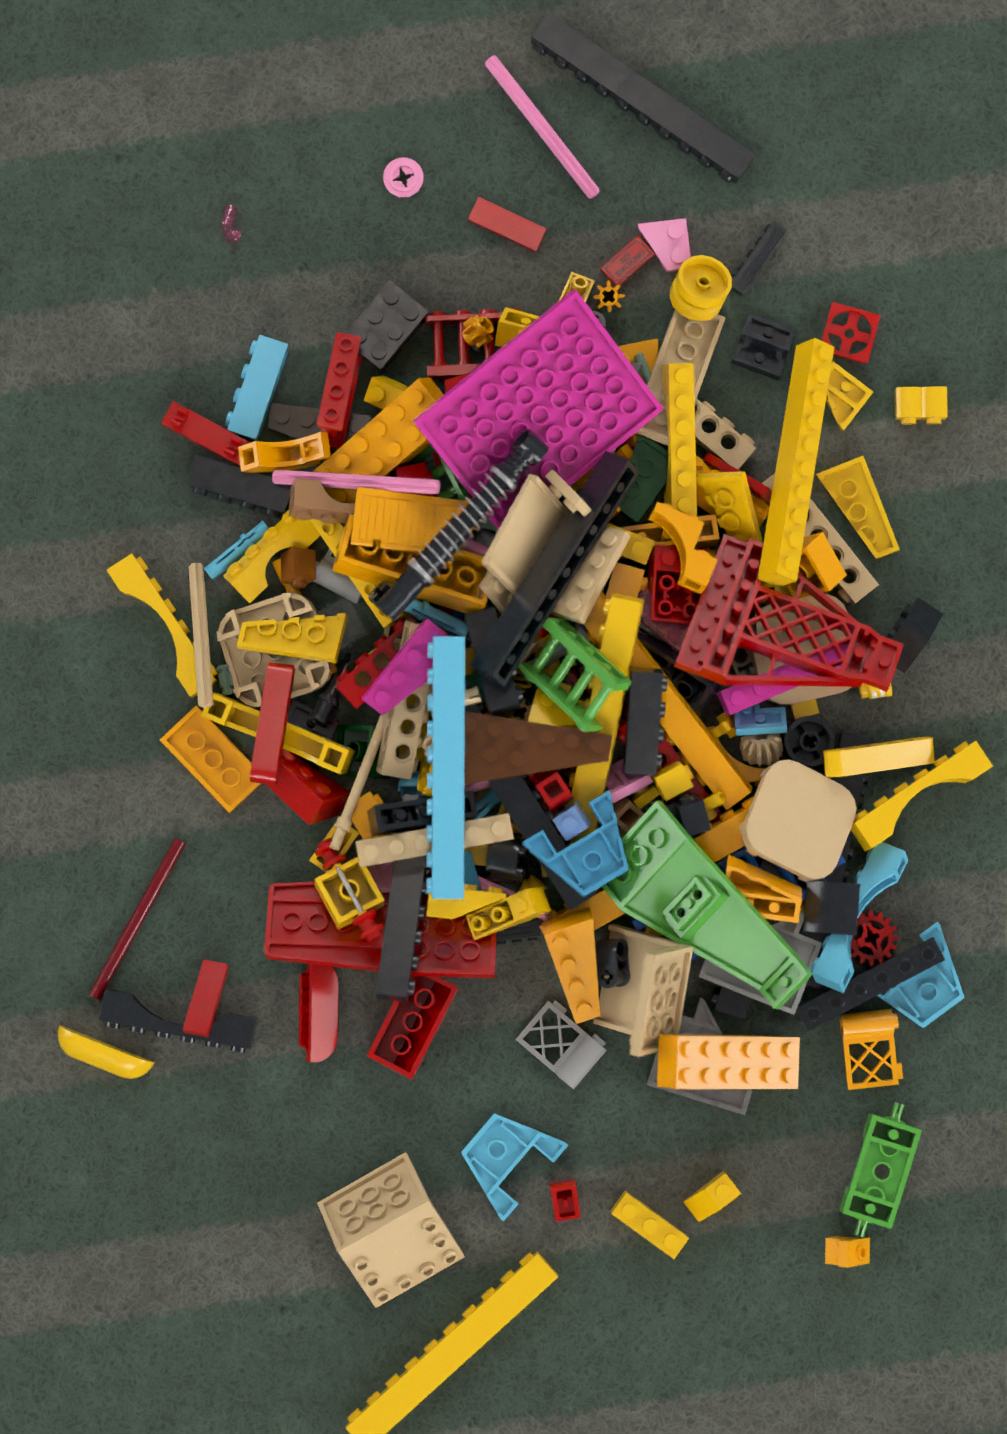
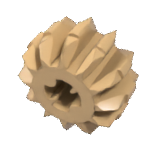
[740,733,783,767]

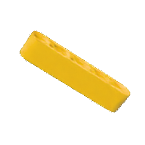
[823,737,935,777]

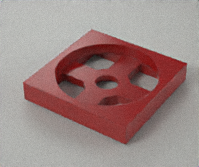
[821,302,881,365]

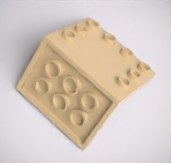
[481,474,631,625]
[593,924,693,1057]
[317,1152,465,1308]

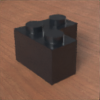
[886,597,943,673]
[645,792,711,836]

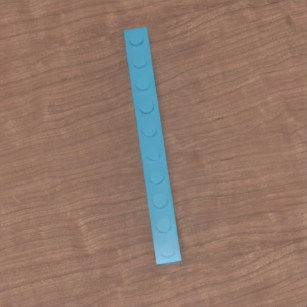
[427,637,465,899]

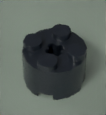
[782,716,835,768]
[486,833,530,885]

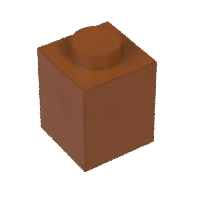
[281,547,316,589]

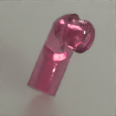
[221,205,241,243]

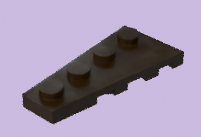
[268,403,371,453]

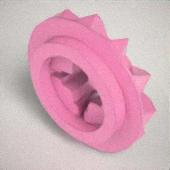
[383,157,423,198]

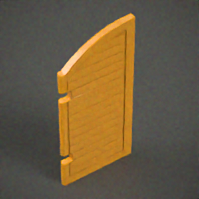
[351,487,475,557]

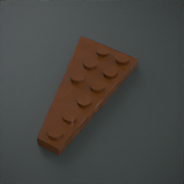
[464,711,613,784]

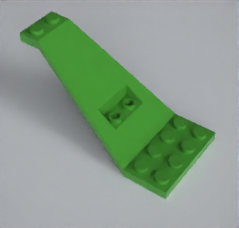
[602,801,813,1009]

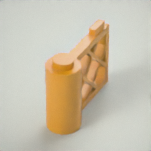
[839,1009,903,1090]

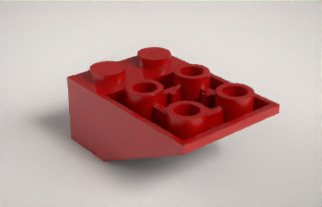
[647,544,706,625]

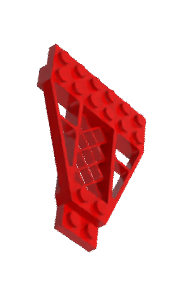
[674,534,904,692]

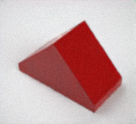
[549,1178,581,1222]

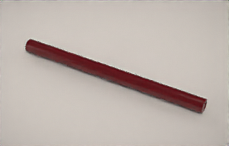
[89,838,186,1000]

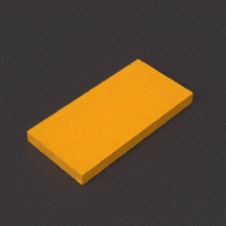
[160,705,261,813]

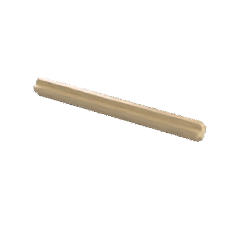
[189,563,213,708]

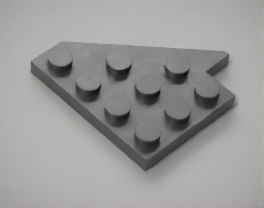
[647,998,752,1115]

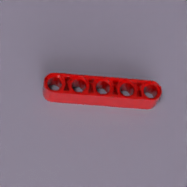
[250,662,295,785]

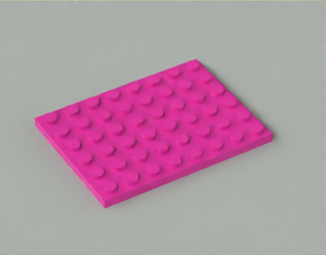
[412,289,664,530]

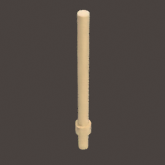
[329,713,387,850]

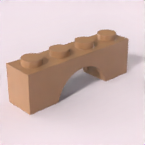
[289,477,395,524]

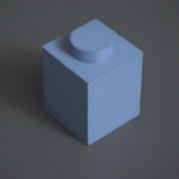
[552,800,591,841]

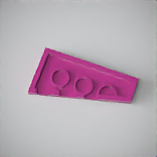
[361,618,467,716]

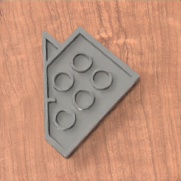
[698,912,822,1015]

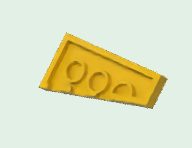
[816,456,900,559]
[696,471,763,543]
[237,613,348,663]

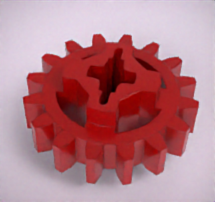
[851,910,899,966]

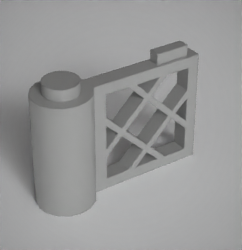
[313,549,362,604]
[515,1000,607,1089]

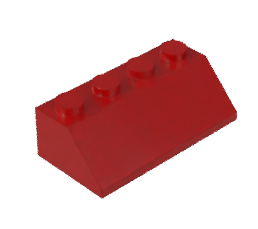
[367,975,459,1079]

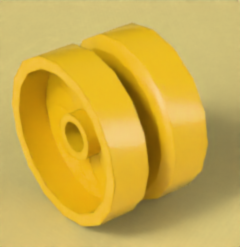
[669,255,732,321]

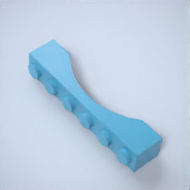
[811,842,908,993]

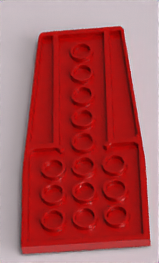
[264,877,499,978]

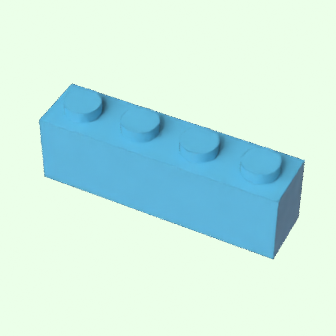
[225,335,290,441]

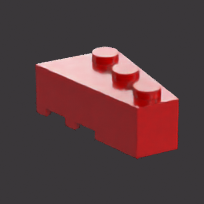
[266,749,350,825]

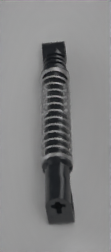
[368,429,549,622]

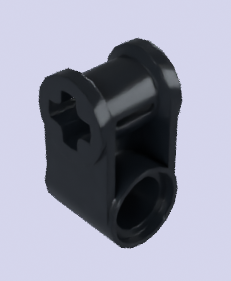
[595,938,630,989]

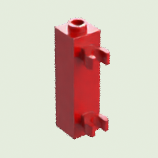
[161,401,250,468]

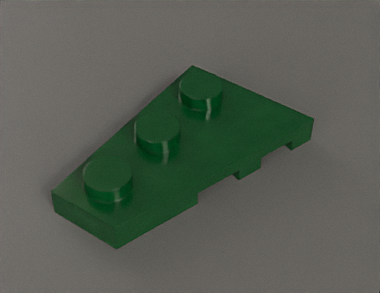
[619,434,668,524]

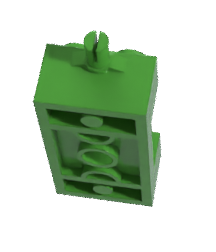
[839,1102,922,1238]

